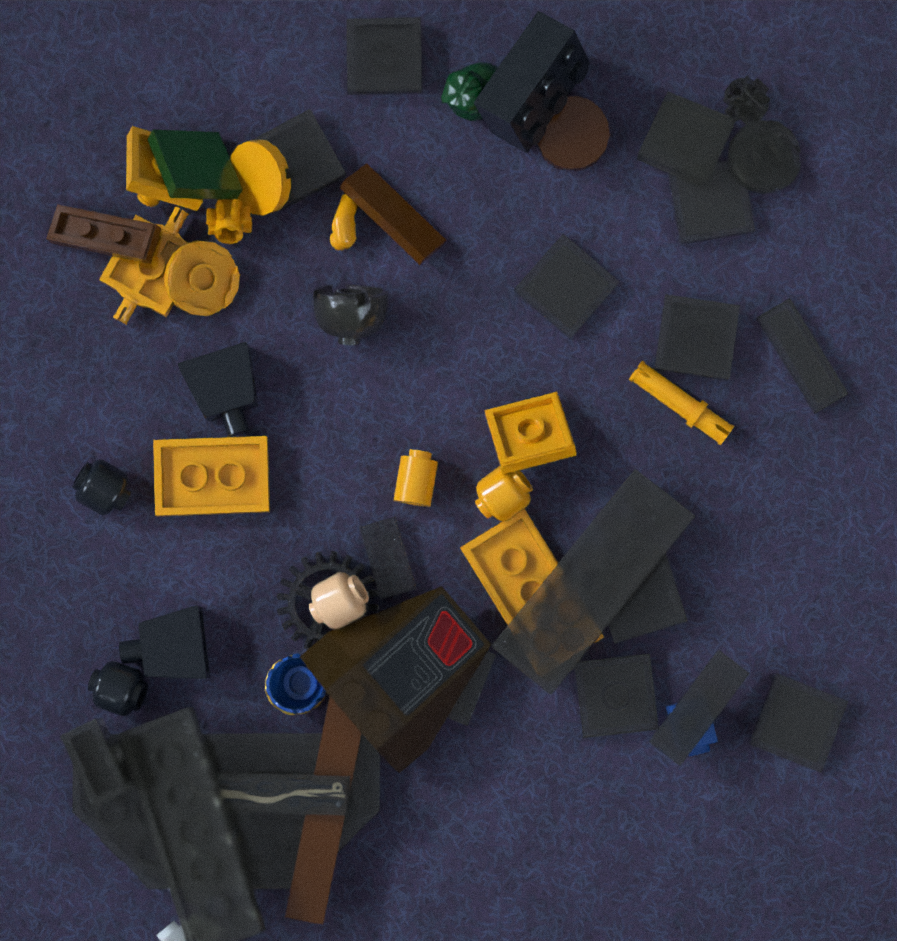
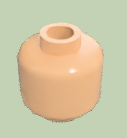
[309,572,369,629]

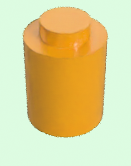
[393,449,438,507]

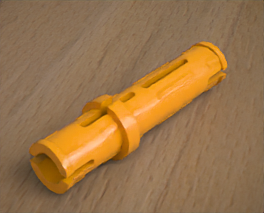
[629,360,735,446]

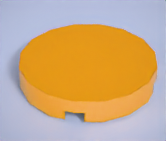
[230,140,291,216]
[164,240,240,316]

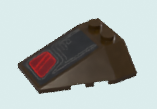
[300,586,491,773]

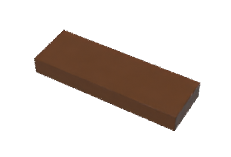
[340,163,446,265]
[46,204,161,264]

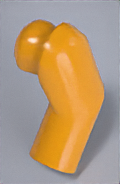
[330,193,358,251]

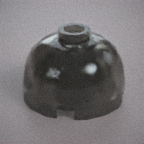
[312,284,388,345]

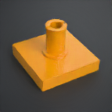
[126,126,203,211]

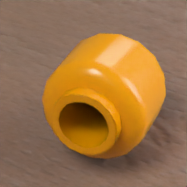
[475,466,533,522]

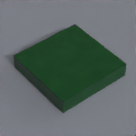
[147,129,243,199]

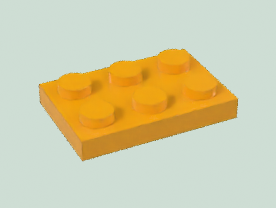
[153,436,270,516]

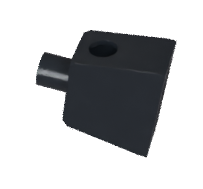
[177,342,258,437]
[119,606,211,679]

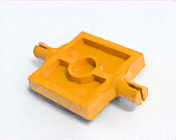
[99,207,189,325]

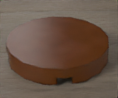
[537,96,610,171]

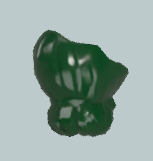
[441,62,498,121]

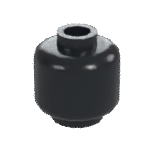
[72,459,131,516]
[88,661,148,716]

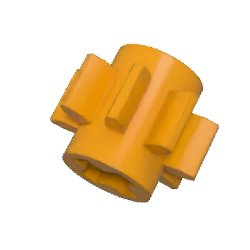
[206,199,252,244]

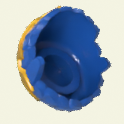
[265,654,326,715]

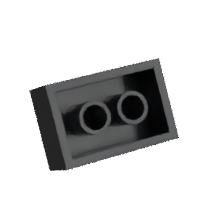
[473,11,590,153]

